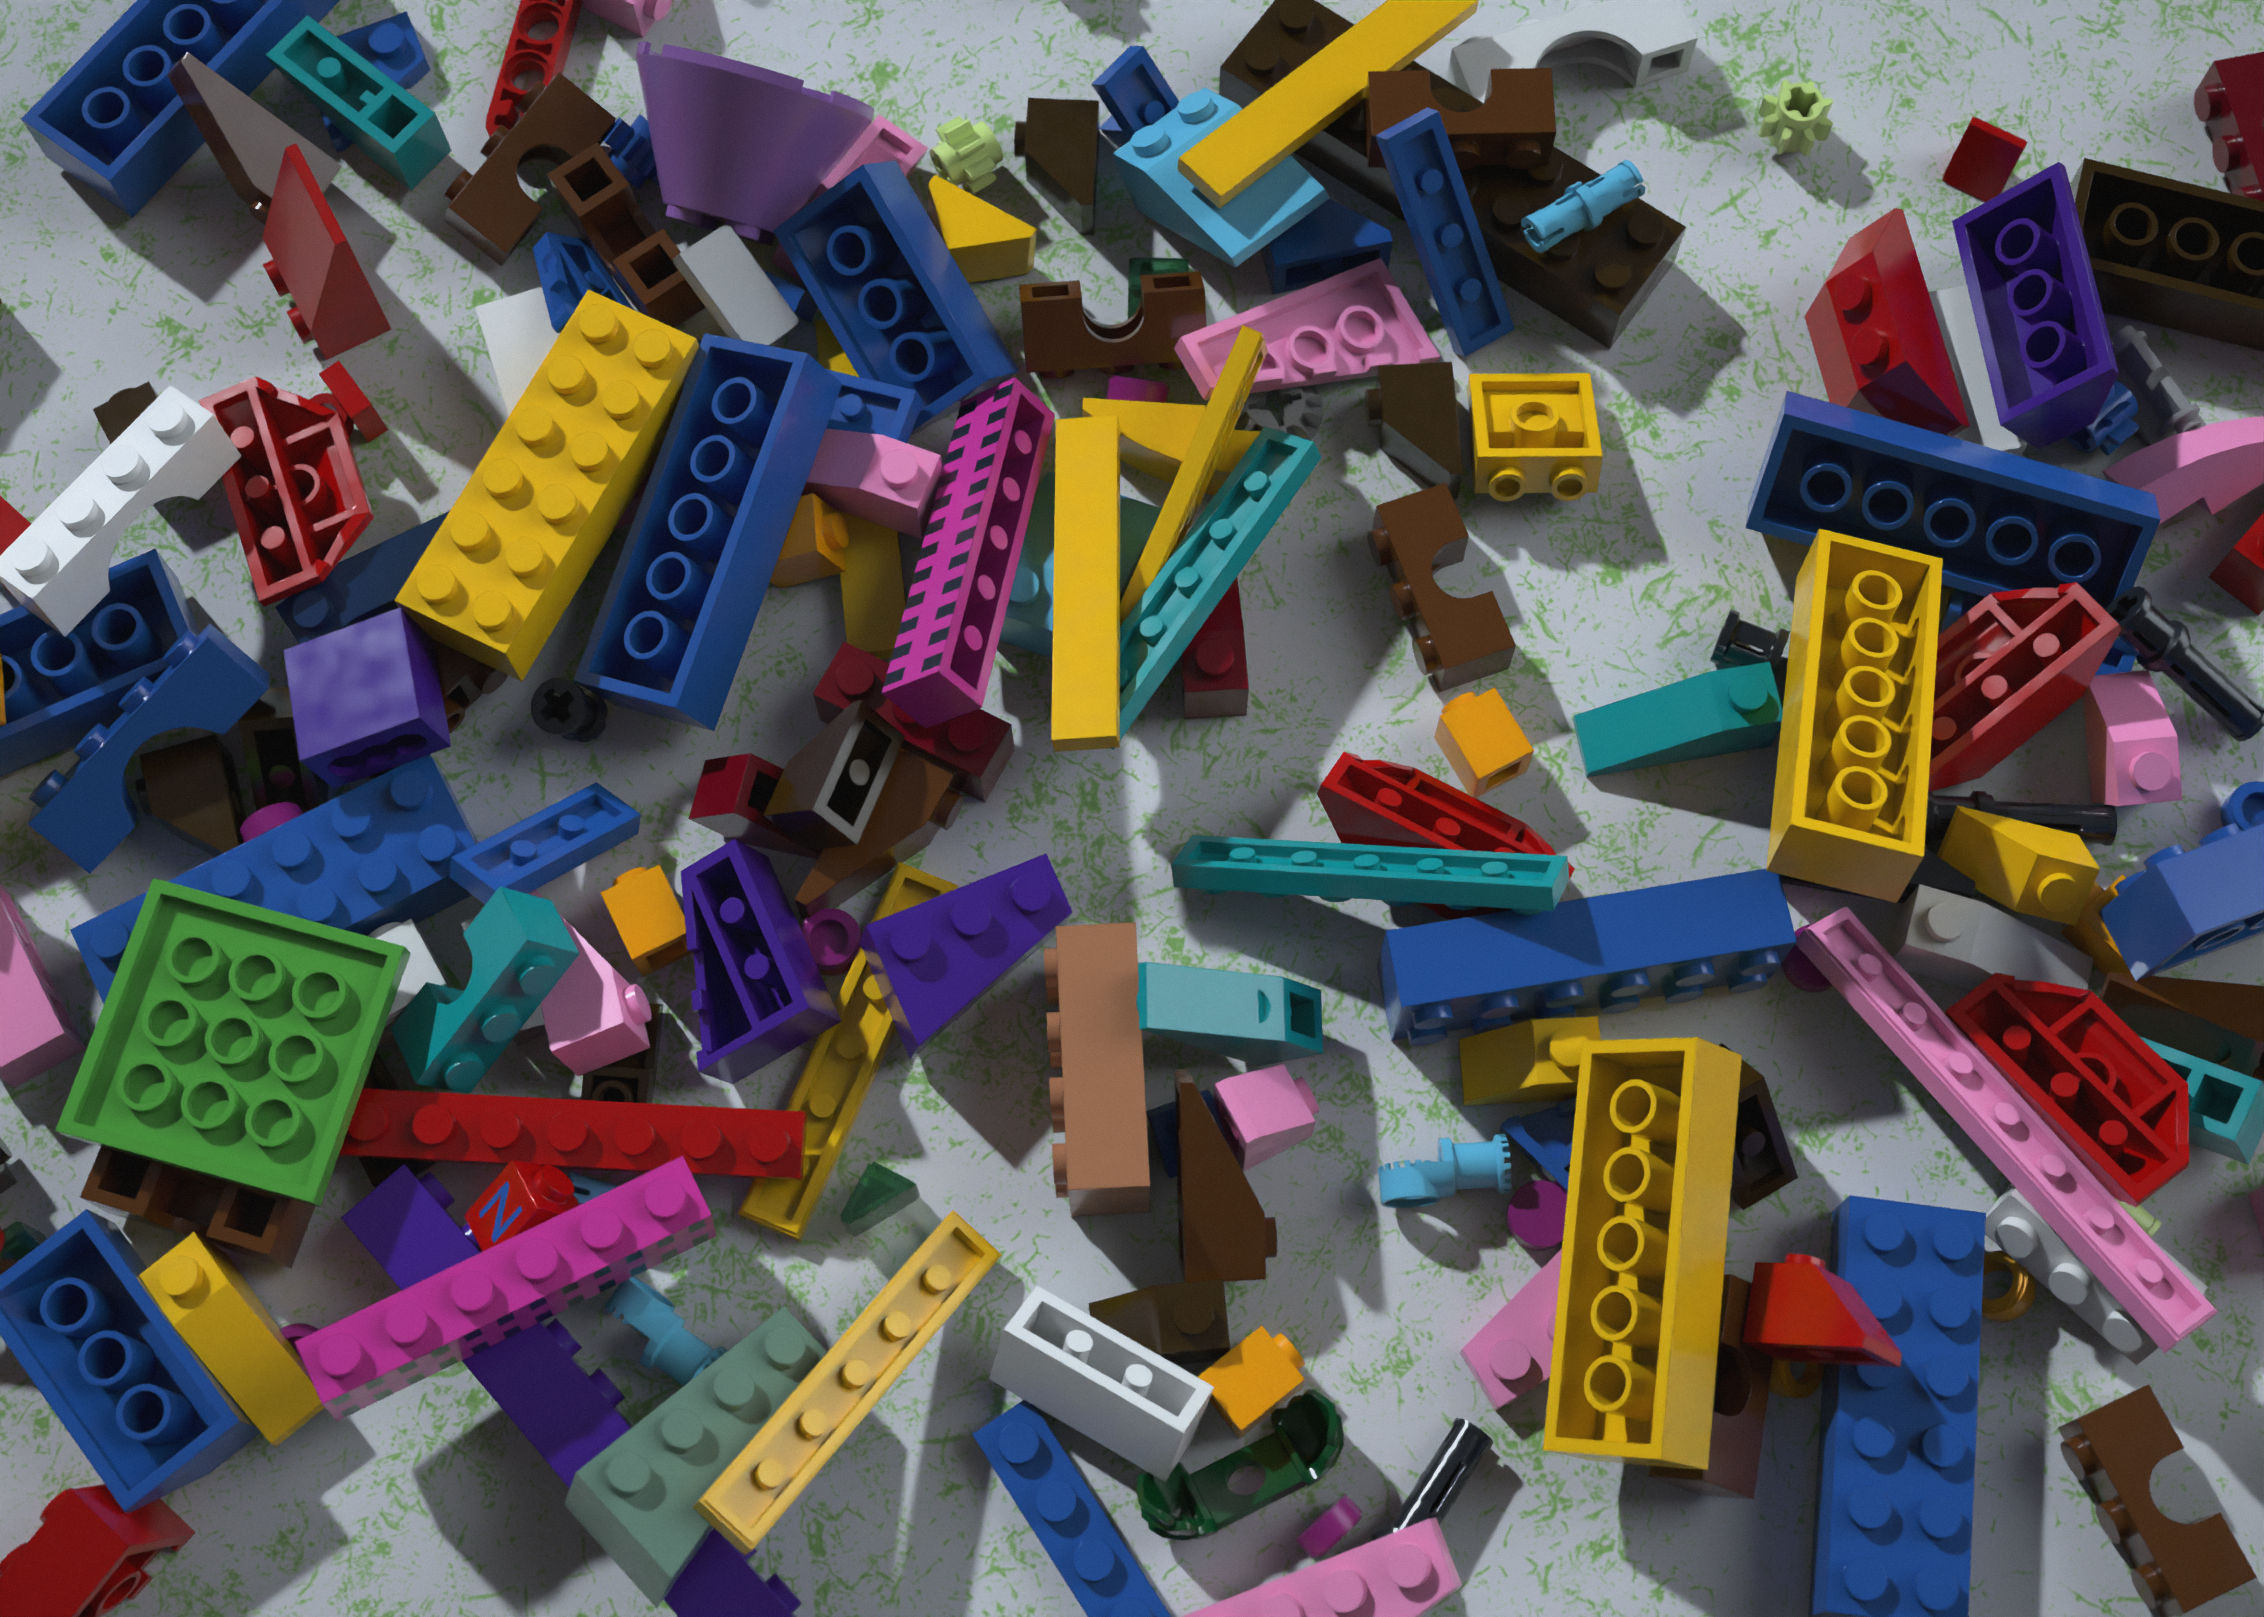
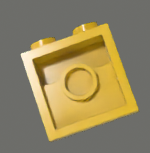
[1467,373,1603,502]

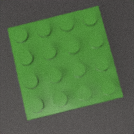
[55,878,411,1207]

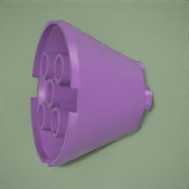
[635,42,875,247]

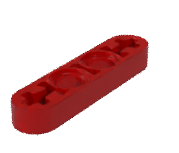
[485,0,583,138]

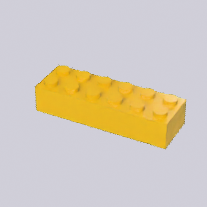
[394,289,699,682]
[1766,528,1943,903]
[1543,1037,1742,1470]

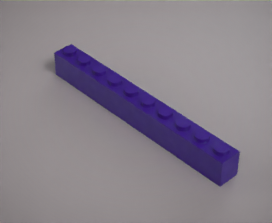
[341,1164,803,1617]

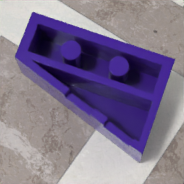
[681,839,841,1084]
[859,853,1072,1060]

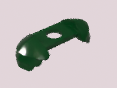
[1137,1389,1344,1541]

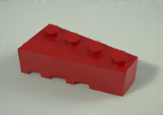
[0,1484,196,1617]

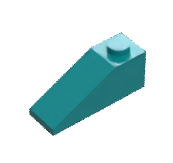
[266,15,452,190]
[1573,662,1783,778]
[2139,1036,2264,1165]

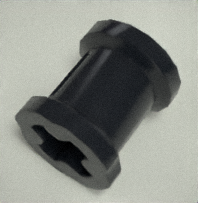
[1710,609,1790,675]
[531,678,608,743]

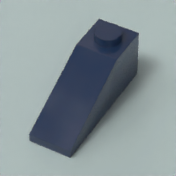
[275,511,450,644]

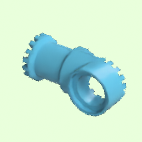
[1378,1134,1511,1208]
[604,1277,728,1386]

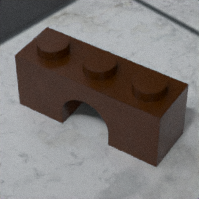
[1364,68,1556,170]
[443,72,616,266]
[547,142,706,328]
[1019,271,1207,379]
[1367,483,1516,692]
[80,1146,315,1269]
[1648,1274,1773,1499]
[2058,1384,2257,1617]

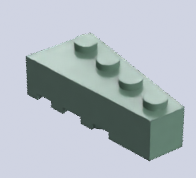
[564,1306,827,1608]

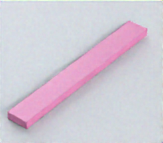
[1796,906,2218,1353]

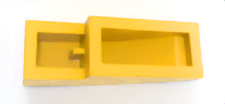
[1082,398,1261,496]

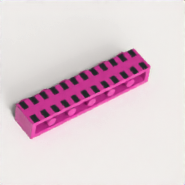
[882,377,1055,729]
[295,1156,716,1421]

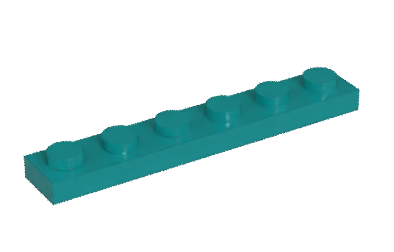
[1110,426,1322,750]
[1171,835,1569,915]

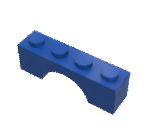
[28,624,269,874]

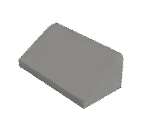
[673,225,799,346]

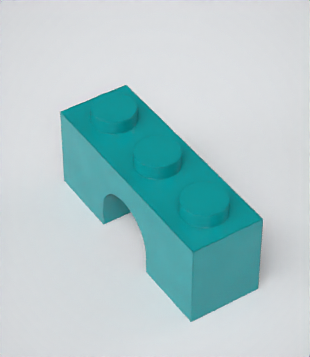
[390,886,580,1094]

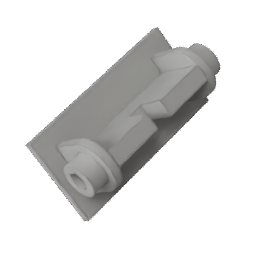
[2110,325,2206,446]

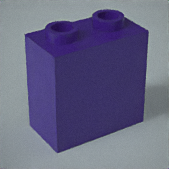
[283,607,451,788]

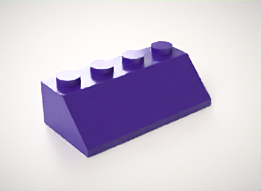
[1952,162,2119,450]

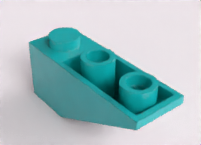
[1136,962,1323,1066]

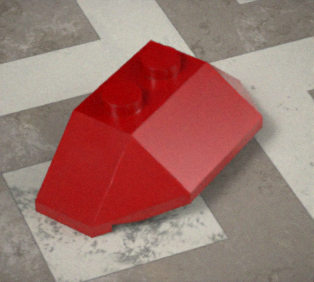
[1804,208,1970,437]
[199,376,374,607]
[1928,582,2122,792]
[1317,752,1575,920]
[1945,973,2189,1207]

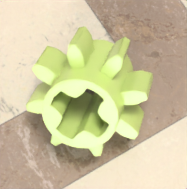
[1758,80,1833,156]
[929,115,1003,194]

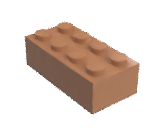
[1044,922,1150,1217]

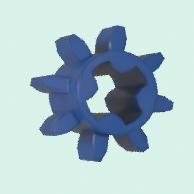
[602,114,660,189]
[2065,380,2139,456]

